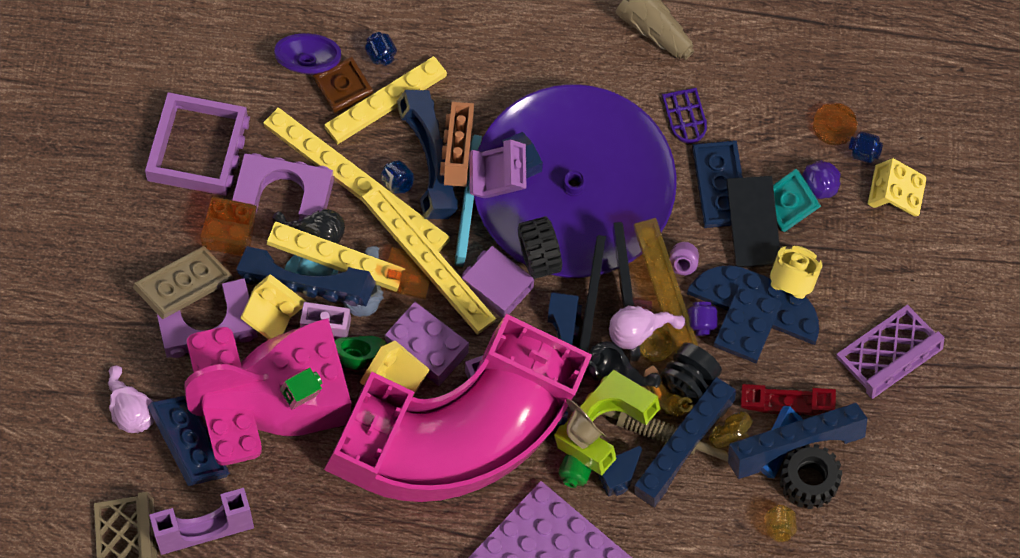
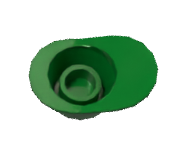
[335,336,387,370]

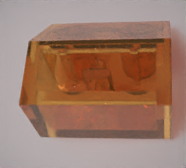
[200,196,257,256]

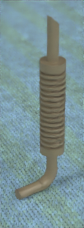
[603,411,728,461]

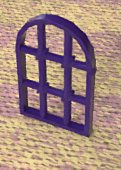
[662,88,707,143]

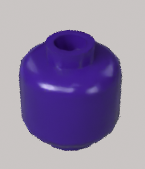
[687,302,718,336]

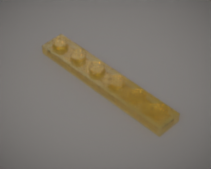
[633,218,698,352]

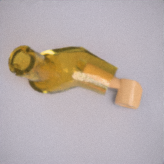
[643,366,693,417]

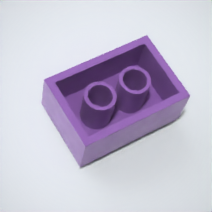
[385,302,469,386]

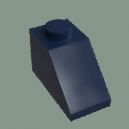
[502,132,543,179]
[596,446,642,497]

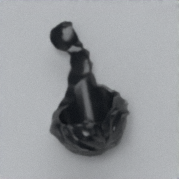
[272,209,345,244]
[587,341,661,388]

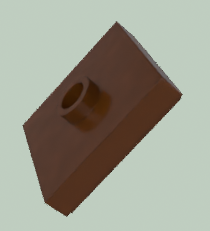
[313,56,373,113]

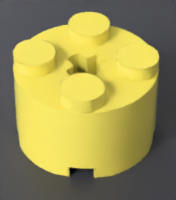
[770,246,822,299]

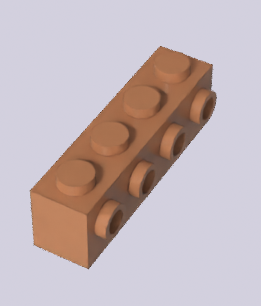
[440,102,474,187]

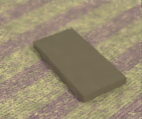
[133,246,233,320]

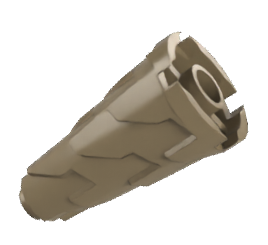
[616,0,694,60]

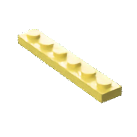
[324,56,447,145]
[267,221,405,292]

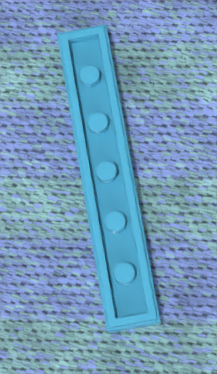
[454,135,482,267]

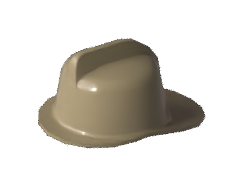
[566,399,607,449]

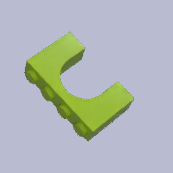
[554,370,660,475]

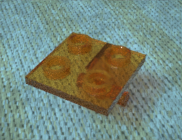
[381,247,430,299]

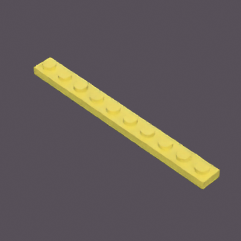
[263,108,450,252]

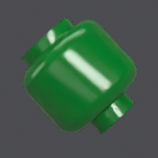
[558,454,592,488]

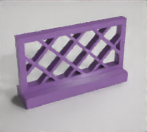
[836,304,945,399]

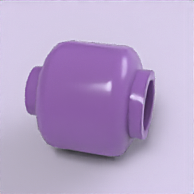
[669,242,699,276]

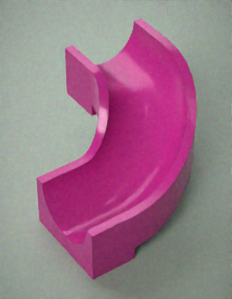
[324,314,592,502]

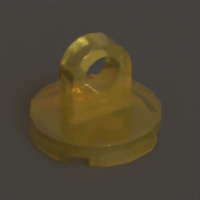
[709,411,753,448]

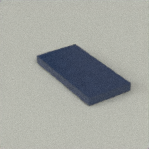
[692,140,743,228]
[148,396,230,486]

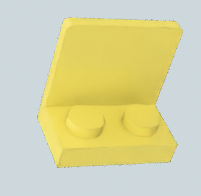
[868,158,926,217]
[241,274,306,339]
[360,341,429,396]

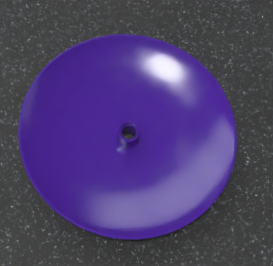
[474,85,676,278]

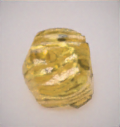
[639,324,676,362]

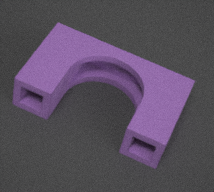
[232,153,334,220]
[157,279,258,358]
[149,488,254,555]

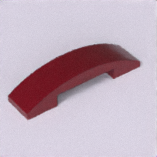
[741,384,836,415]

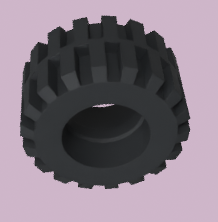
[518,216,562,279]
[780,444,842,509]

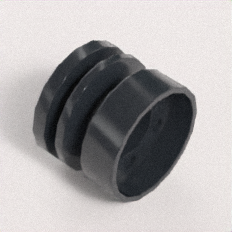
[659,342,722,404]

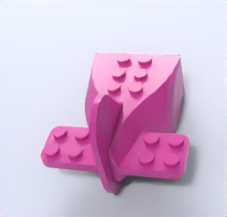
[184,318,351,465]

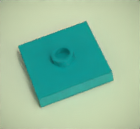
[773,169,821,232]

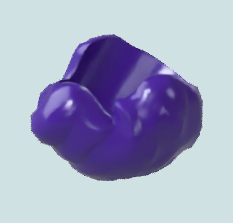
[802,160,841,199]

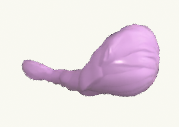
[609,306,685,349]
[108,365,154,433]

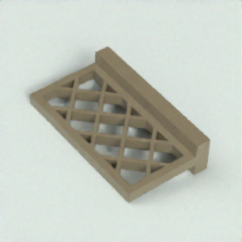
[94,492,157,558]

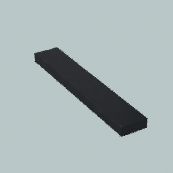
[612,222,641,362]
[579,235,606,374]

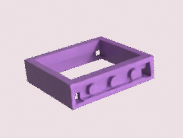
[145,92,250,196]

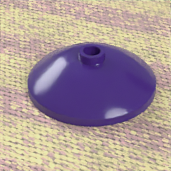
[274,33,341,75]

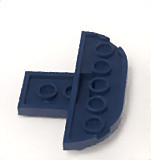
[687,266,819,364]

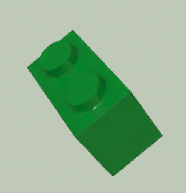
[280,368,323,410]

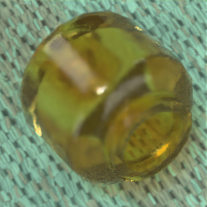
[765,505,797,542]

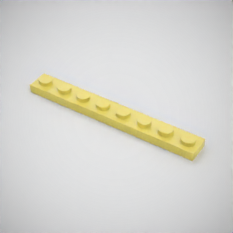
[361,184,496,335]

